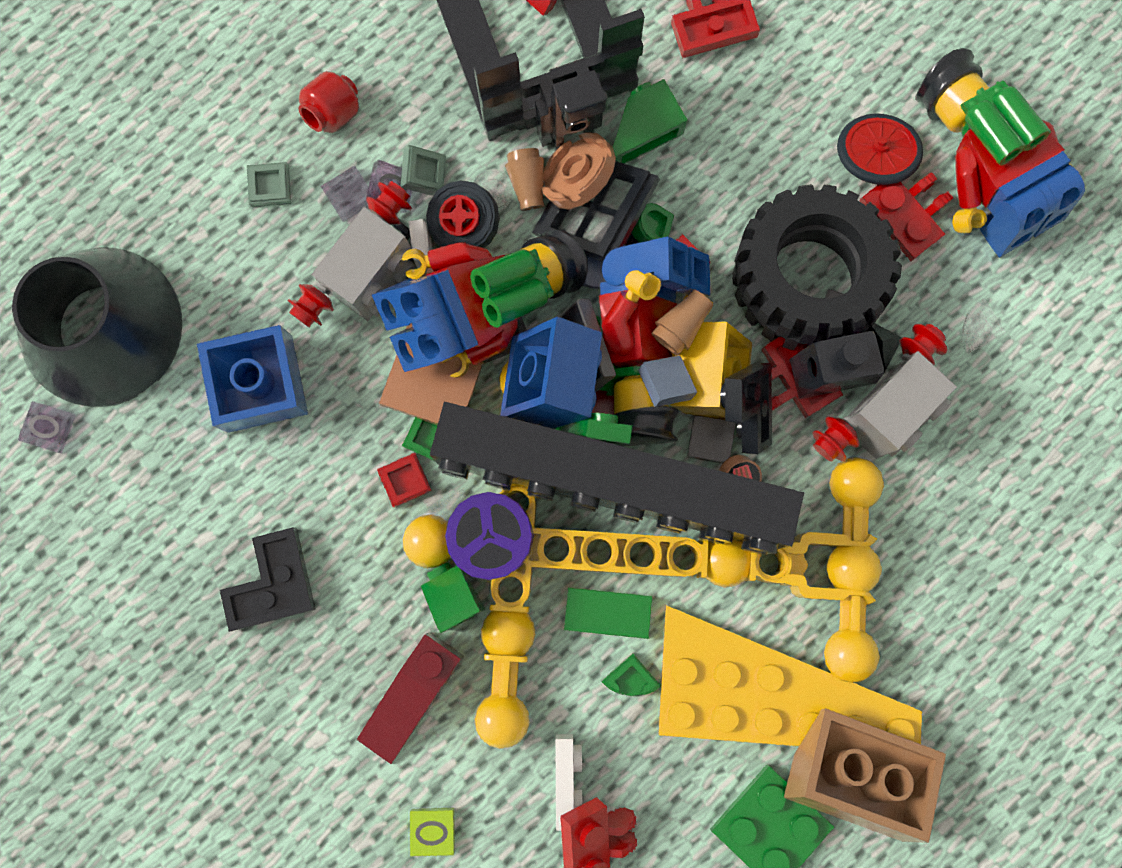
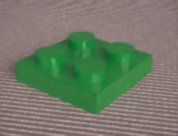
[710,764,834,868]

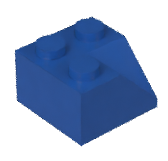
[500,317,602,429]
[197,325,308,433]

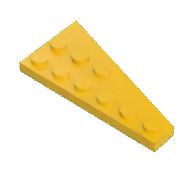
[658,605,922,746]

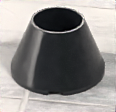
[12,247,182,407]

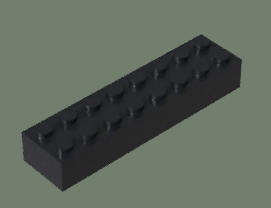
[430,401,804,556]

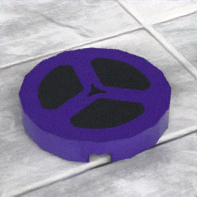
[445,492,534,580]

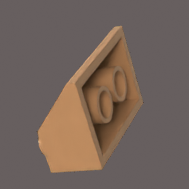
[784,708,946,843]

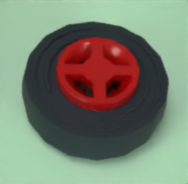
[426,180,500,248]

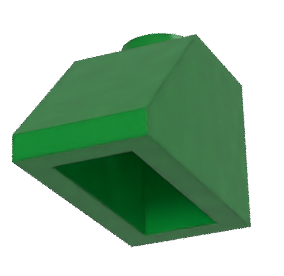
[613,79,688,164]
[421,562,486,633]

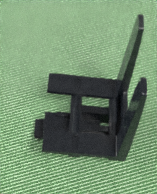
[437,0,645,150]

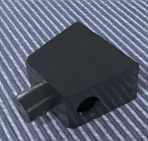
[790,331,884,399]

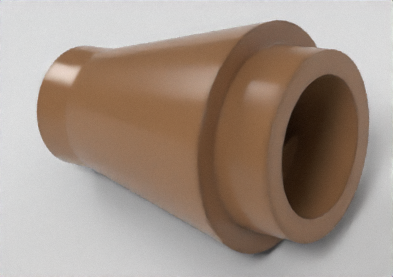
[505,148,544,211]
[652,290,714,356]

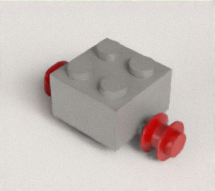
[287,181,416,328]
[812,324,957,462]

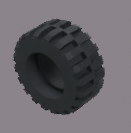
[732,184,902,351]

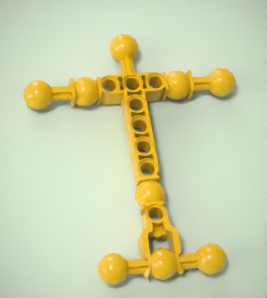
[402,360,884,749]

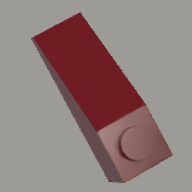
[356,632,465,764]

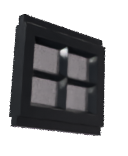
[532,161,660,262]

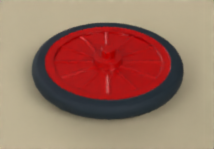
[837,113,923,185]

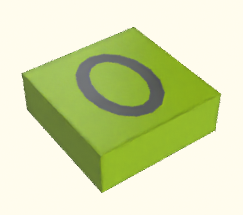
[410,808,455,856]

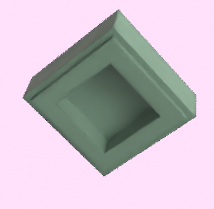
[400,145,446,195]
[247,162,291,207]

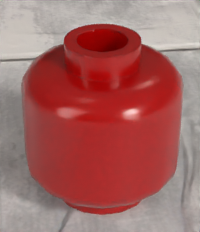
[298,71,359,133]

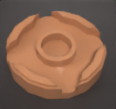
[542,133,616,209]

